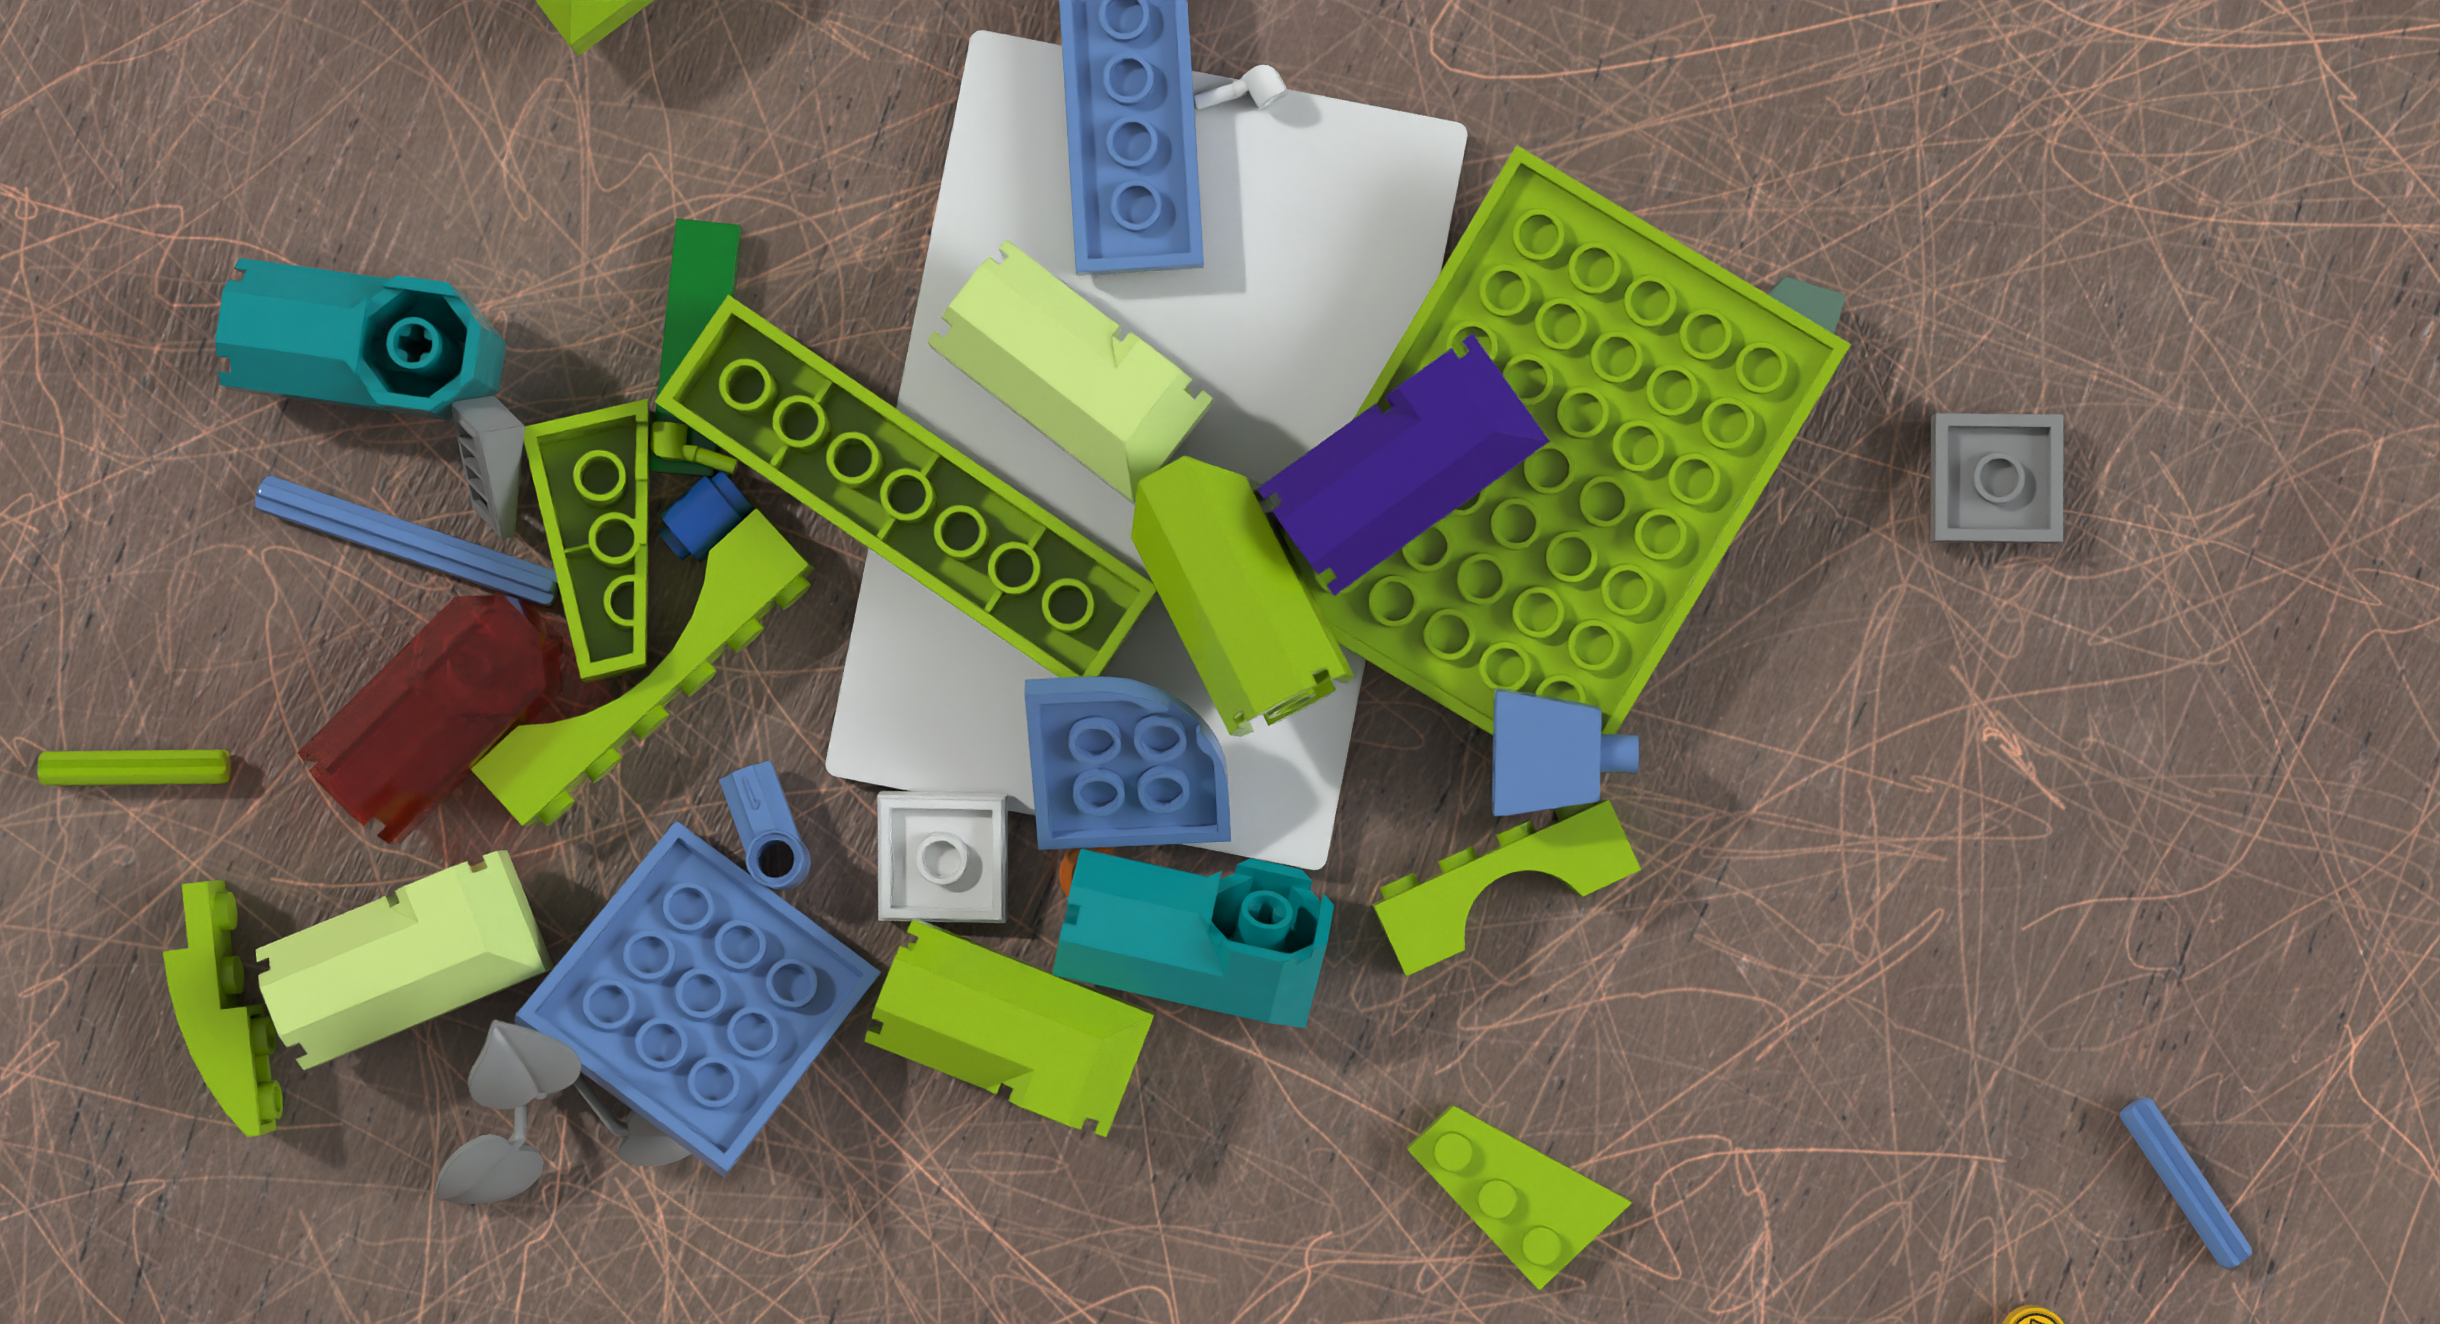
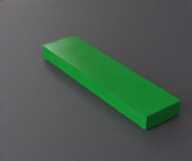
[649,218,742,478]

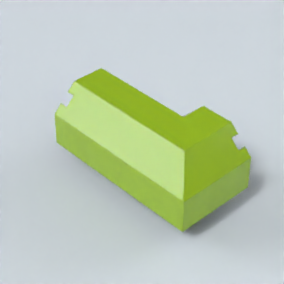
[1131,456,1355,737]
[864,918,1155,1137]

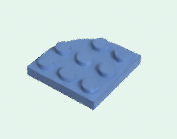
[1025,676,1231,850]

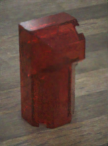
[298,595,563,844]

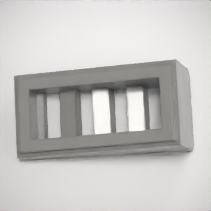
[452,395,525,539]

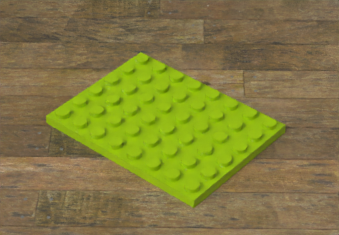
[1284,145,1851,735]

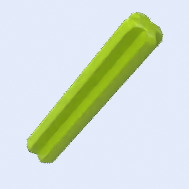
[37,749,231,786]

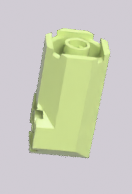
[927,240,1213,505]
[255,850,554,1070]

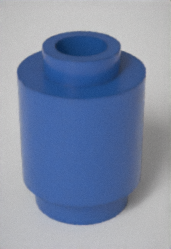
[658,471,755,563]

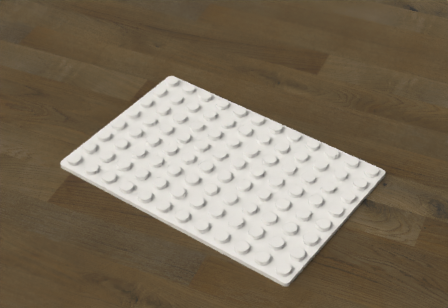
[825,30,1467,870]

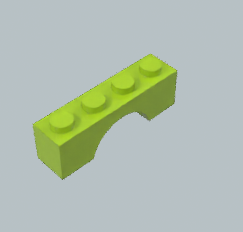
[1372,799,1641,976]

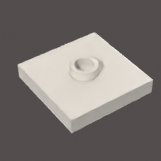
[877,791,1008,923]

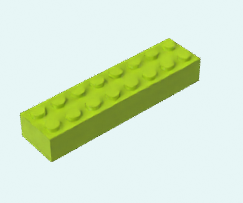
[654,295,1159,678]

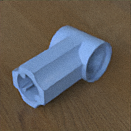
[719,760,811,891]

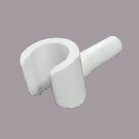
[1194,65,1288,110]

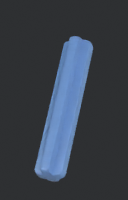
[2120,1097,2252,1269]

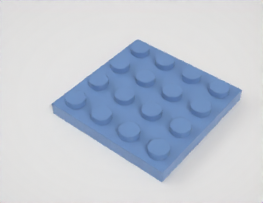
[514,820,881,1178]

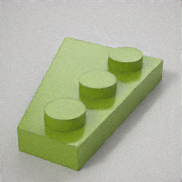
[1406,1104,1633,1291]

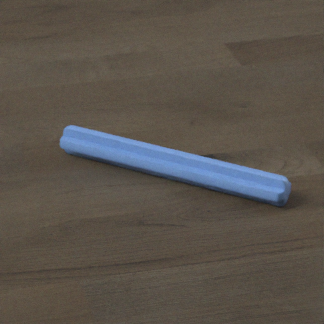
[255,476,560,607]

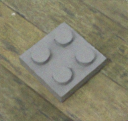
[1930,413,2063,544]

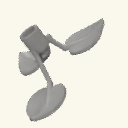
[435,1020,691,1204]

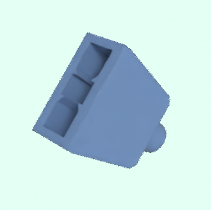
[1492,688,1639,816]

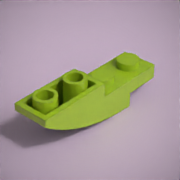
[163,880,283,1137]

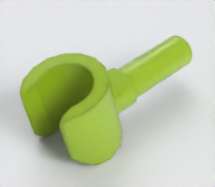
[650,422,739,475]

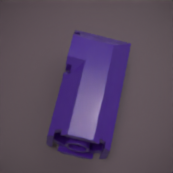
[1257,334,1550,596]

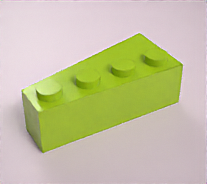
[524,399,650,684]

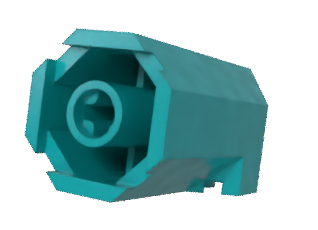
[215,258,507,421]
[1052,848,1334,1028]

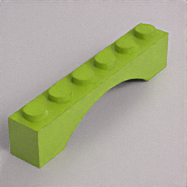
[471,508,815,827]

